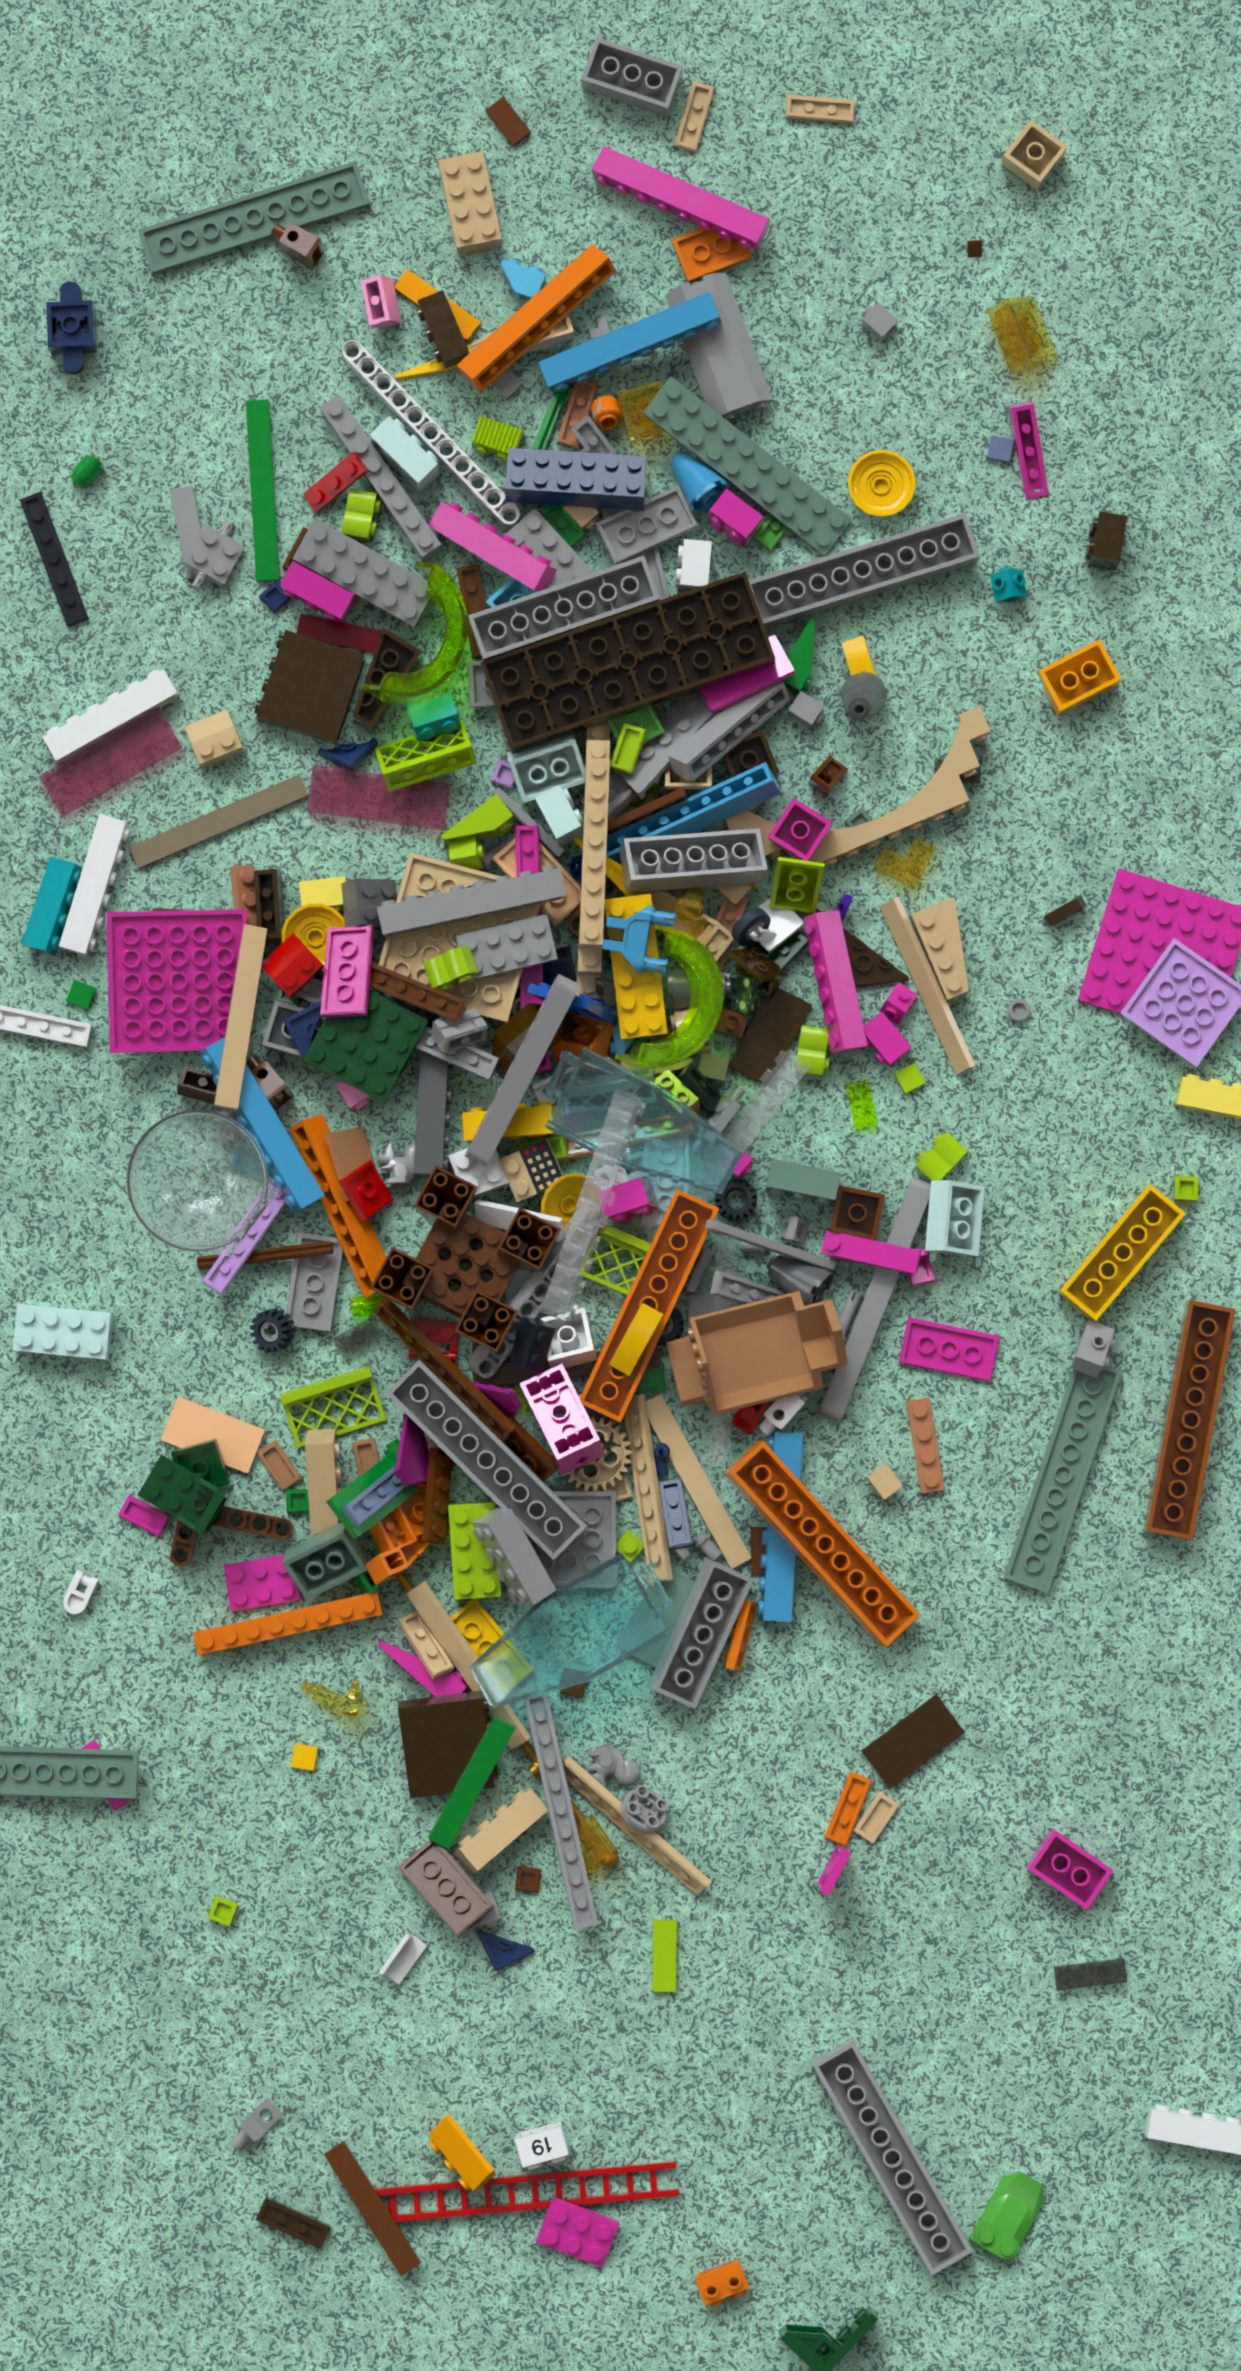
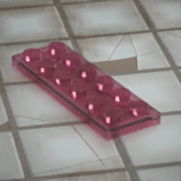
[39,707,183,817]
[306,765,451,831]

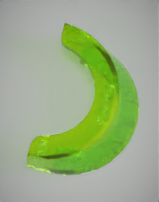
[361,563,468,706]
[615,925,724,1068]

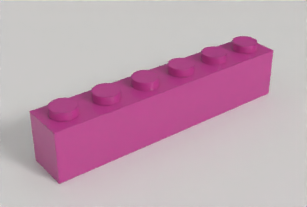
[428,501,557,592]
[804,910,867,1054]

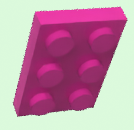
[224,1555,301,1611]
[535,2197,620,2267]

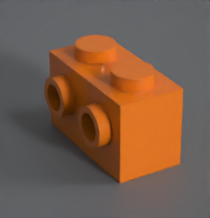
[694,2258,749,2307]

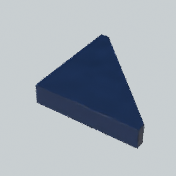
[318,738,378,772]
[283,1001,321,1058]
[476,1930,535,1971]

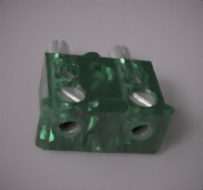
[716,972,762,1016]

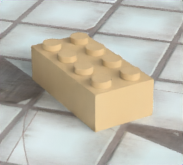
[438,151,502,255]

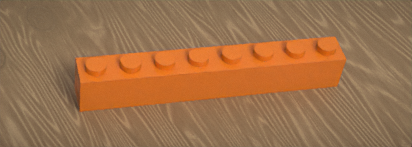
[457,244,616,393]
[289,1114,386,1298]
[193,1591,384,1655]

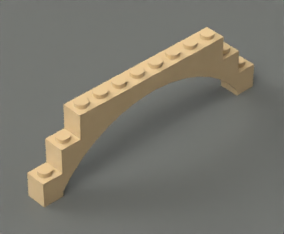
[725,706,991,867]
[576,723,610,1002]

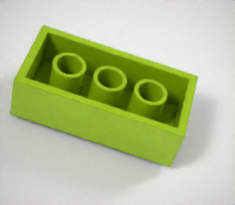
[448,1501,502,1600]

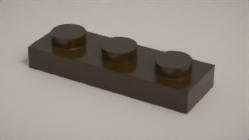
[256,2196,331,2249]

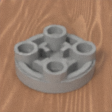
[621,1785,668,1834]

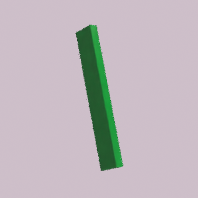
[428,1716,515,1849]

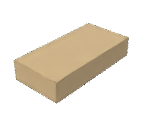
[853,1791,899,1844]

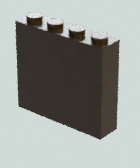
[254,630,365,746]
[398,1690,499,1798]

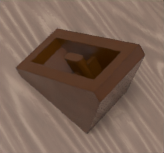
[808,755,848,797]

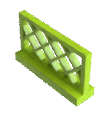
[374,720,477,792]
[578,1223,651,1296]
[280,1365,387,1448]

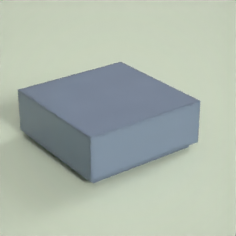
[987,435,1014,463]

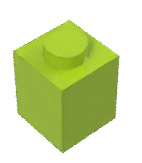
[448,836,485,870]

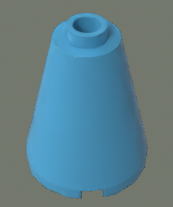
[671,451,730,516]

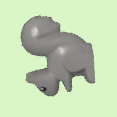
[377,1143,415,1188]
[587,1744,640,1788]

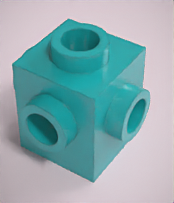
[990,566,1027,603]

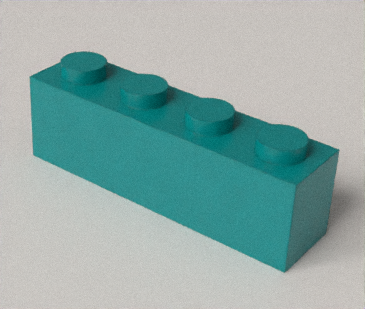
[21,856,83,956]

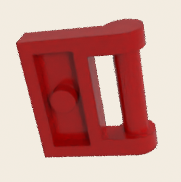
[408,1317,459,1364]

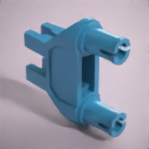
[602,906,676,975]

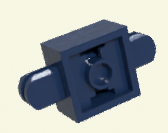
[46,281,97,375]

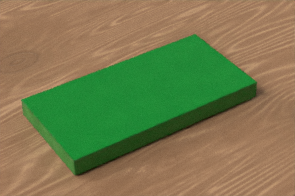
[326,1453,419,1540]

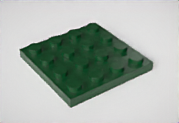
[303,990,430,1104]

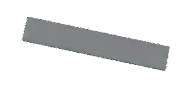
[705,1220,836,1271]

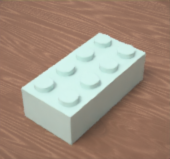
[12,1304,114,1361]

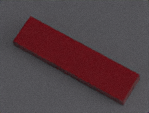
[297,614,381,653]

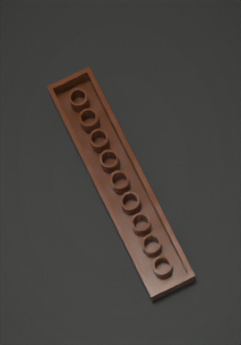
[1143,1300,1236,1540]

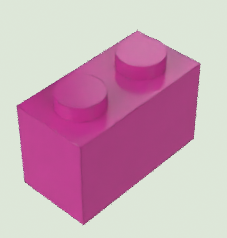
[863,1011,911,1067]

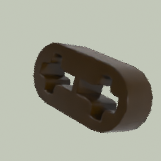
[1043,896,1087,927]

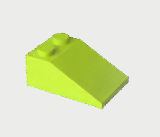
[441,794,514,847]
[769,857,825,914]

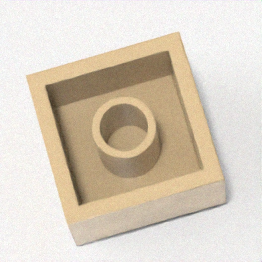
[1001,120,1067,191]

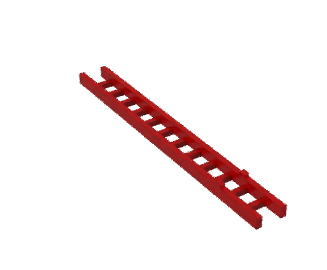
[375,2161,679,2222]

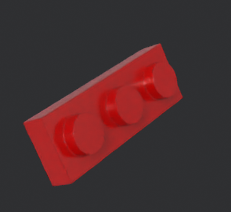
[303,452,368,513]

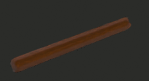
[197,1241,334,1270]

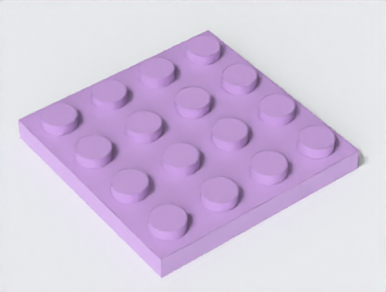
[1120,938,1241,1068]

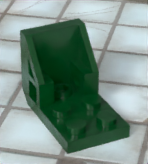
[138,1454,230,1535]
[779,2306,878,2371]

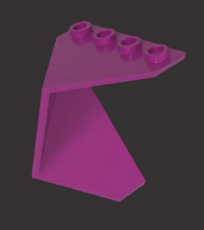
[394,1381,522,1487]

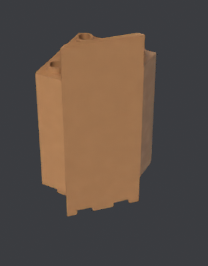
[666,1291,848,1415]

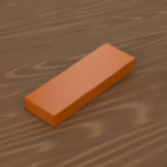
[824,1771,872,1846]

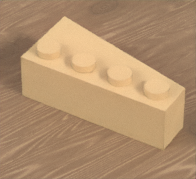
[910,897,969,1002]
[305,1429,342,1534]
[453,1788,548,1875]

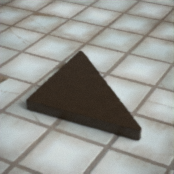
[809,908,909,988]

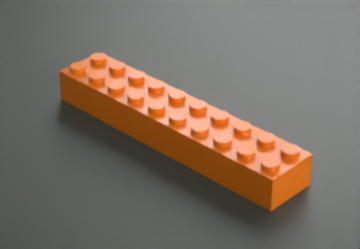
[580,1189,720,1422]
[723,1441,920,1647]

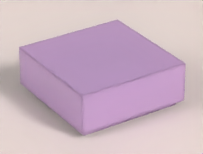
[491,759,515,789]

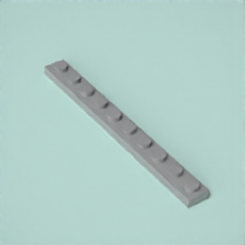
[280,978,500,1081]
[523,1691,598,1930]

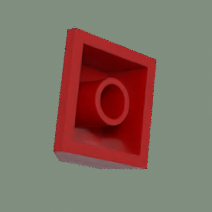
[261,933,324,999]

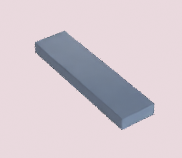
[341,1467,406,1528]

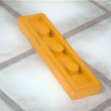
[394,269,481,342]

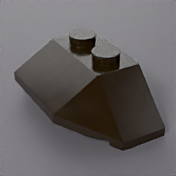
[492,1003,578,1080]

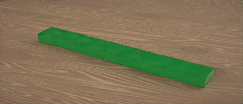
[246,399,280,582]

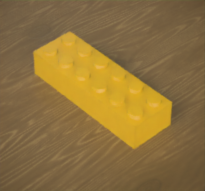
[604,894,669,1040]
[1058,1184,1186,1322]

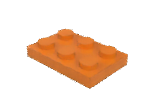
[671,229,752,283]

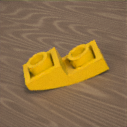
[842,636,877,676]

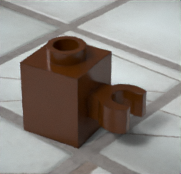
[712,1008,749,1040]

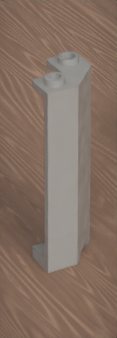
[665,273,773,422]

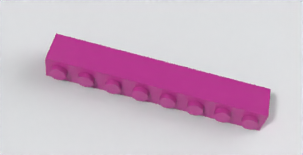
[592,146,770,251]

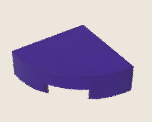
[836,894,853,922]

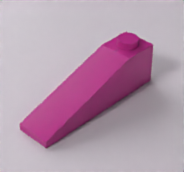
[1007,401,1049,499]
[821,1231,922,1274]
[378,1641,467,1696]

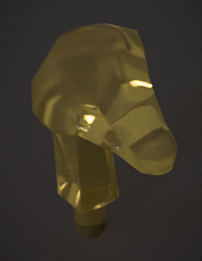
[675,887,706,935]
[301,1679,366,1718]

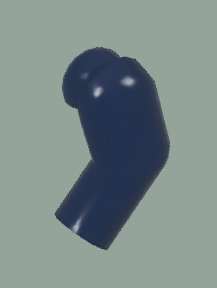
[653,1443,670,1476]

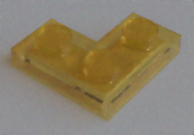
[874,837,936,889]
[576,1814,619,1876]

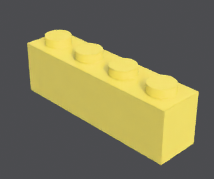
[1175,1074,1241,1119]

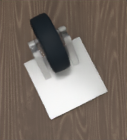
[731,898,805,953]

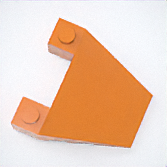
[365,1484,449,1585]

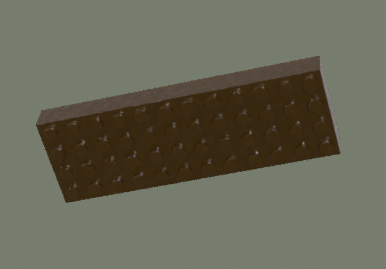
[481,571,776,754]

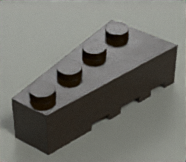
[352,627,423,733]

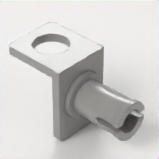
[231,2099,282,2150]

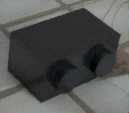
[509,1317,555,1372]

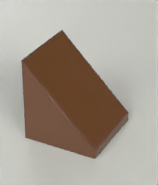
[967,240,982,258]

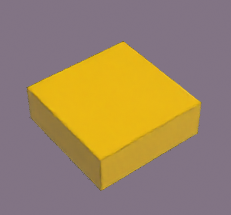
[291,1743,318,1771]

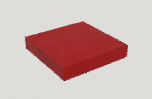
[338,1160,394,1222]

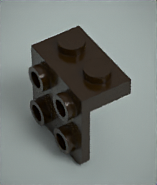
[729,947,786,998]

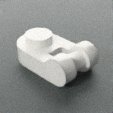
[63,1570,99,1614]

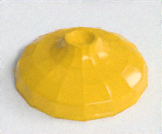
[848,450,916,517]
[281,903,345,971]
[541,1173,601,1237]

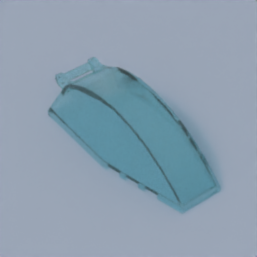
[542,1047,743,1194]
[469,1552,675,1708]

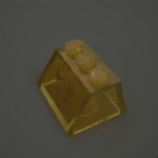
[987,297,1059,374]

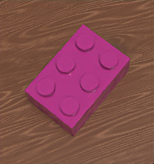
[280,561,359,622]
[1026,1828,1114,1910]

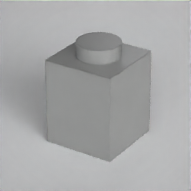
[861,303,898,343]
[788,691,825,728]

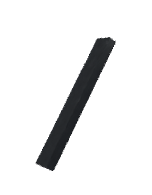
[19,492,89,627]

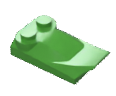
[969,2171,1045,2263]

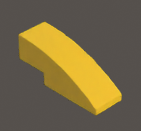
[609,1303,664,1376]

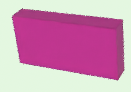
[118,1495,170,1537]

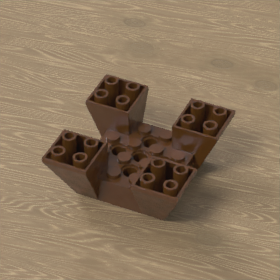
[370,1165,561,1353]

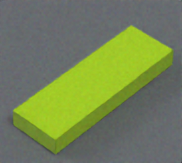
[652,1919,677,1992]

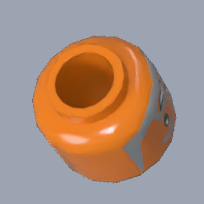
[591,395,622,430]

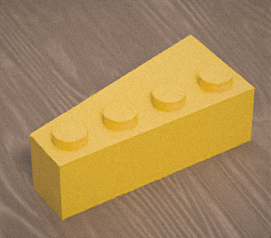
[462,1102,566,1142]

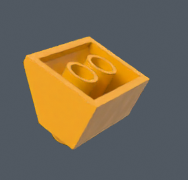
[1038,639,1122,717]
[428,2114,496,2193]

